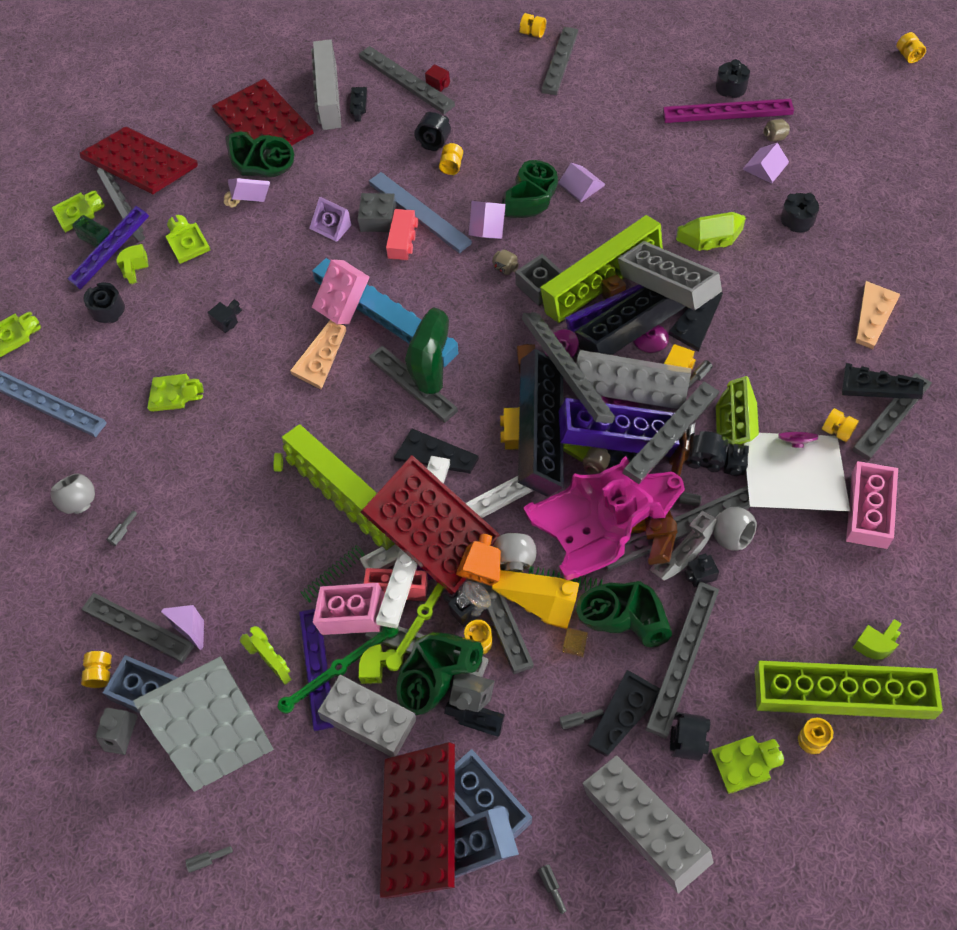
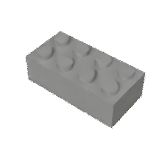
[318,675,416,757]

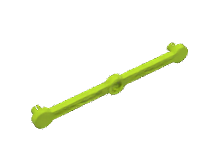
[386,583,445,671]

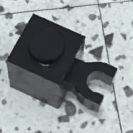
[207,299,242,333]
[724,444,749,476]
[685,553,719,588]
[443,590,480,628]

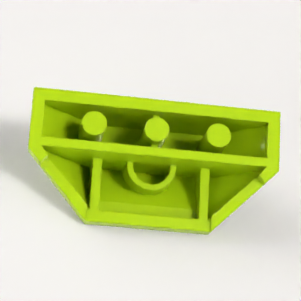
[676,212,746,251]
[716,376,759,445]

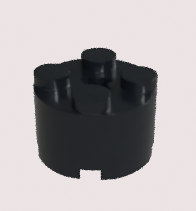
[716,59,750,98]
[414,112,451,151]
[781,193,819,233]
[83,282,125,323]
[687,431,729,472]
[670,712,711,761]

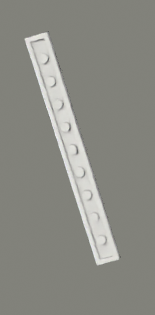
[376,456,450,629]
[360,476,534,570]

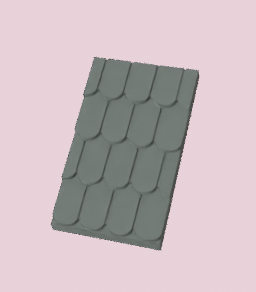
[133,656,274,792]

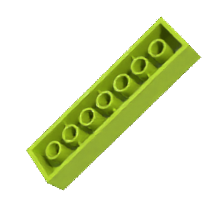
[540,215,663,323]
[282,424,395,551]
[754,661,943,719]

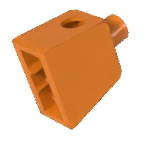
[456,534,501,586]

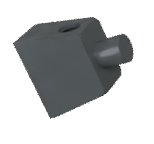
[449,673,495,712]
[96,708,138,755]

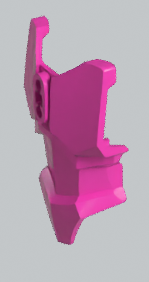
[524,457,685,580]

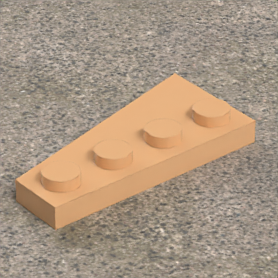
[856,281,900,349]

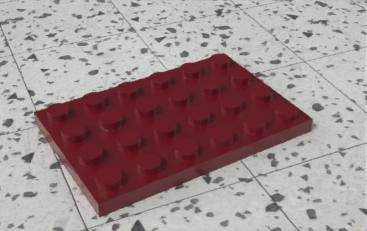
[212,78,314,146]
[80,127,198,194]
[360,455,500,595]
[380,742,455,899]

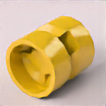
[520,13,546,38]
[896,32,926,63]
[439,143,463,175]
[822,408,859,442]
[464,620,492,654]
[81,651,112,688]
[798,717,834,754]

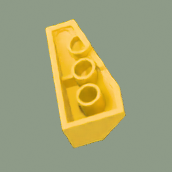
[492,570,579,629]

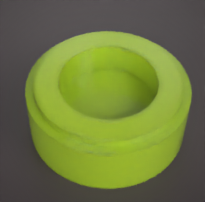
[274,453,283,472]

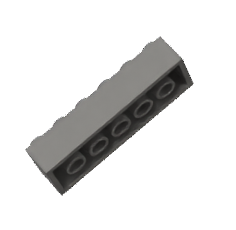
[311,39,342,130]
[618,241,722,310]
[572,350,692,409]
[583,755,714,894]

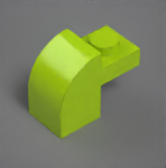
[117,244,148,284]
[853,619,901,660]
[359,644,404,684]

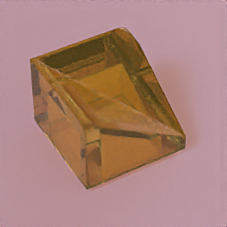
[563,628,588,657]

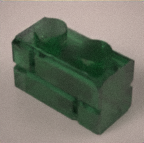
[72,215,110,248]

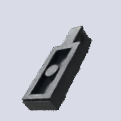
[350,87,368,122]
[444,700,505,737]

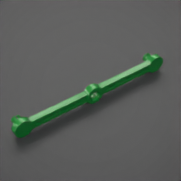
[278,626,399,714]

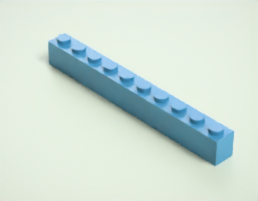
[312,258,459,367]

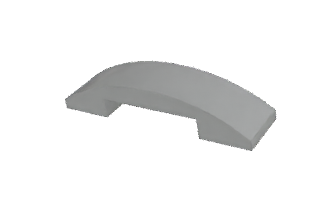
[650,511,717,580]

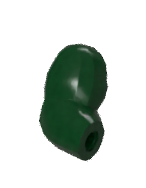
[225,131,295,178]
[501,160,558,218]
[405,307,449,394]
[576,581,672,648]
[396,632,483,715]

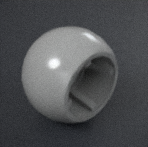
[50,473,95,514]
[713,507,757,551]
[493,533,537,573]

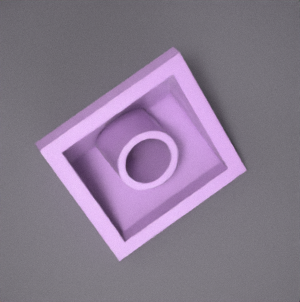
[743,143,789,183]
[558,163,605,202]
[228,178,270,202]
[309,197,351,242]
[469,201,506,239]
[161,605,204,650]

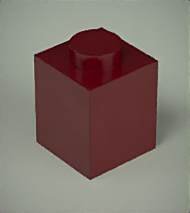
[425,64,450,92]

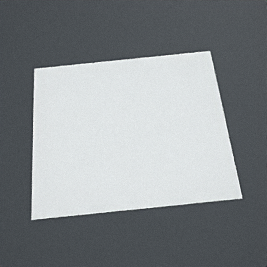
[744,433,850,511]

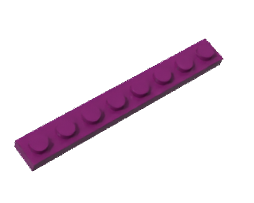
[663,99,794,123]

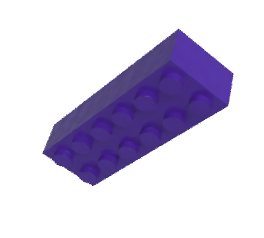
[559,398,679,457]

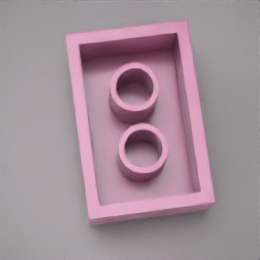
[312,260,369,324]
[313,583,385,635]

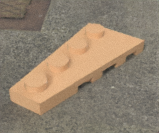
[290,320,346,389]

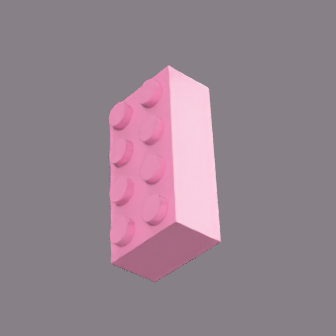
[846,461,898,549]

